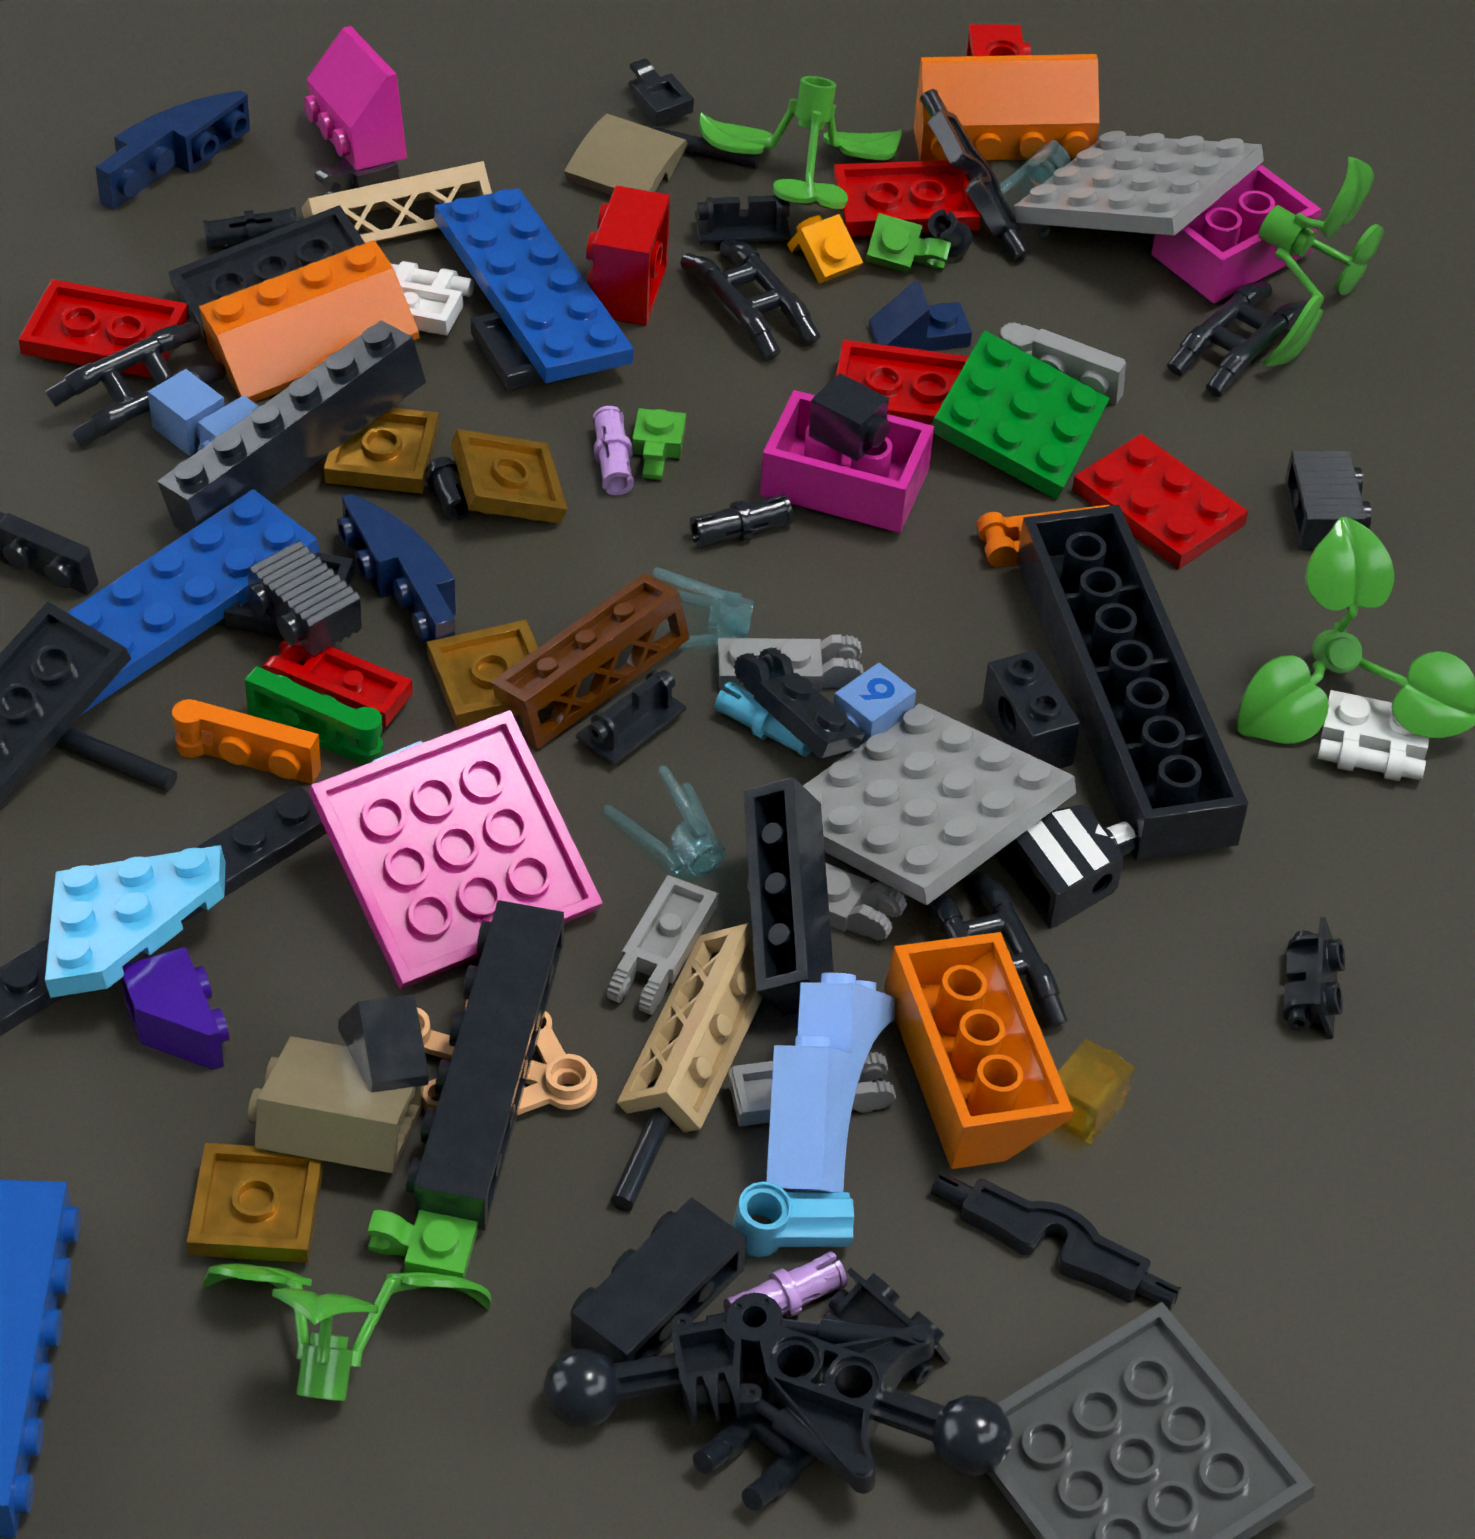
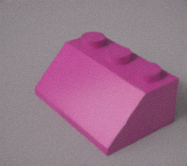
[303,26,407,170]

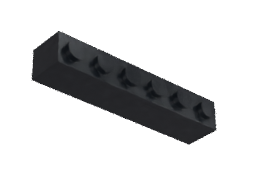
[157,320,426,533]
[406,900,564,1231]

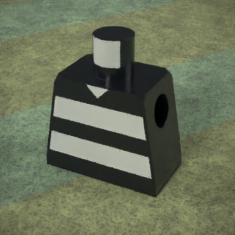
[998,805,1137,929]

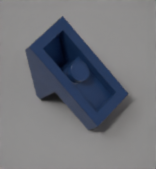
[869,280,972,351]

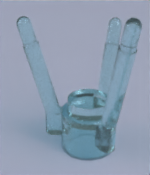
[1000,140,1070,238]
[653,567,754,648]
[604,765,726,877]

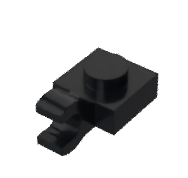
[628,58,694,126]
[315,159,400,196]

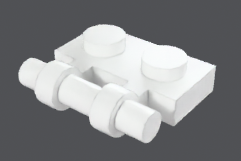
[391,261,474,336]
[1317,690,1429,782]

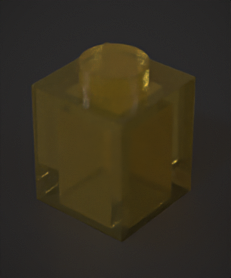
[1058,1038,1135,1145]

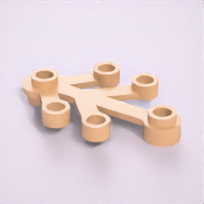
[417,1000,597,1115]

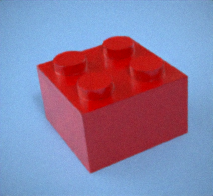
[586,185,670,326]

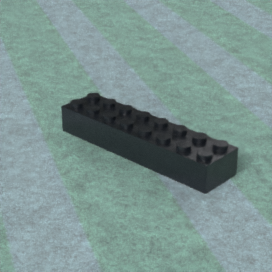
[1017,505,1249,861]

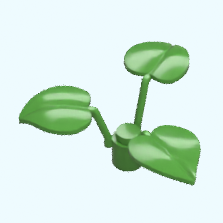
[699,76,902,209]
[1258,157,1384,366]
[1237,517,1475,744]
[203,1263,491,1401]

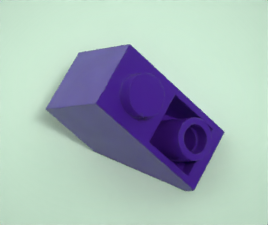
[121,947,230,1070]

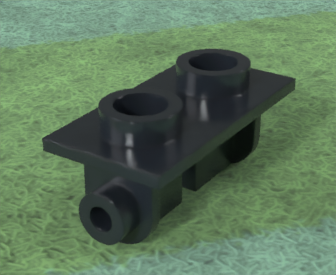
[695,195,791,244]
[576,670,686,765]
[1283,917,1345,1039]
[829,1267,951,1384]

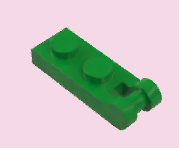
[245,666,384,765]

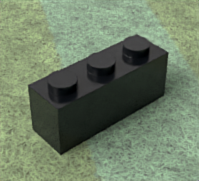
[570,1197,747,1364]

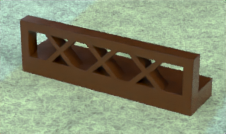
[491,573,690,750]

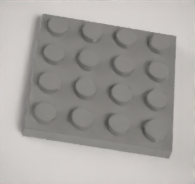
[1014,131,1264,236]
[803,703,1076,905]

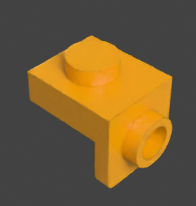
[787,214,863,284]

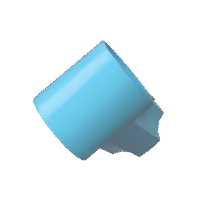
[732,1181,854,1257]

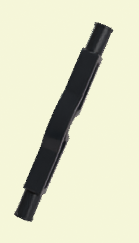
[920,89,1030,262]
[931,1171,1181,1311]

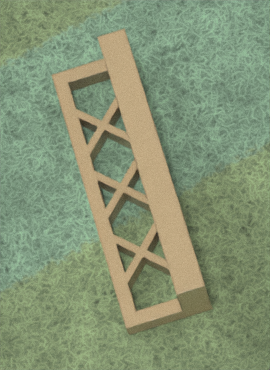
[301,161,492,243]
[617,923,763,1133]

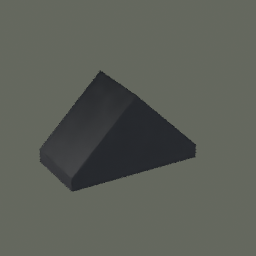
[338,994,429,1093]

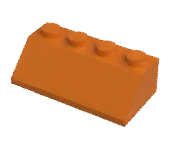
[914,54,1100,161]
[199,240,420,402]
[884,932,1074,1169]

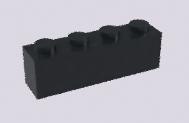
[743,777,834,1016]

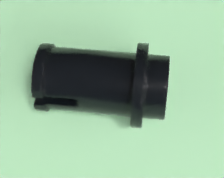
[928,209,972,257]
[424,457,473,520]

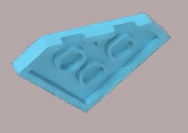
[45,845,226,998]

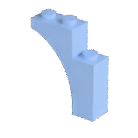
[766,973,896,1192]

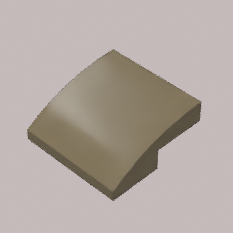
[564,114,687,196]

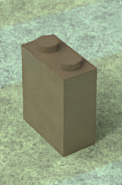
[248,1036,424,1173]

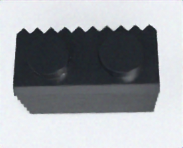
[1285,451,1371,551]
[246,540,362,657]

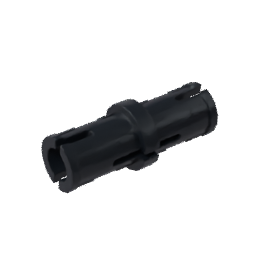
[203,207,298,251]
[690,493,793,548]

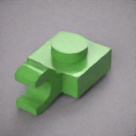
[865,213,951,274]
[632,408,686,480]
[367,1210,478,1279]

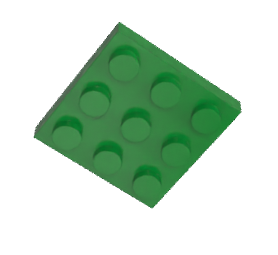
[931,330,1110,500]

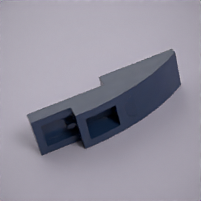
[95,91,250,210]
[337,494,456,643]

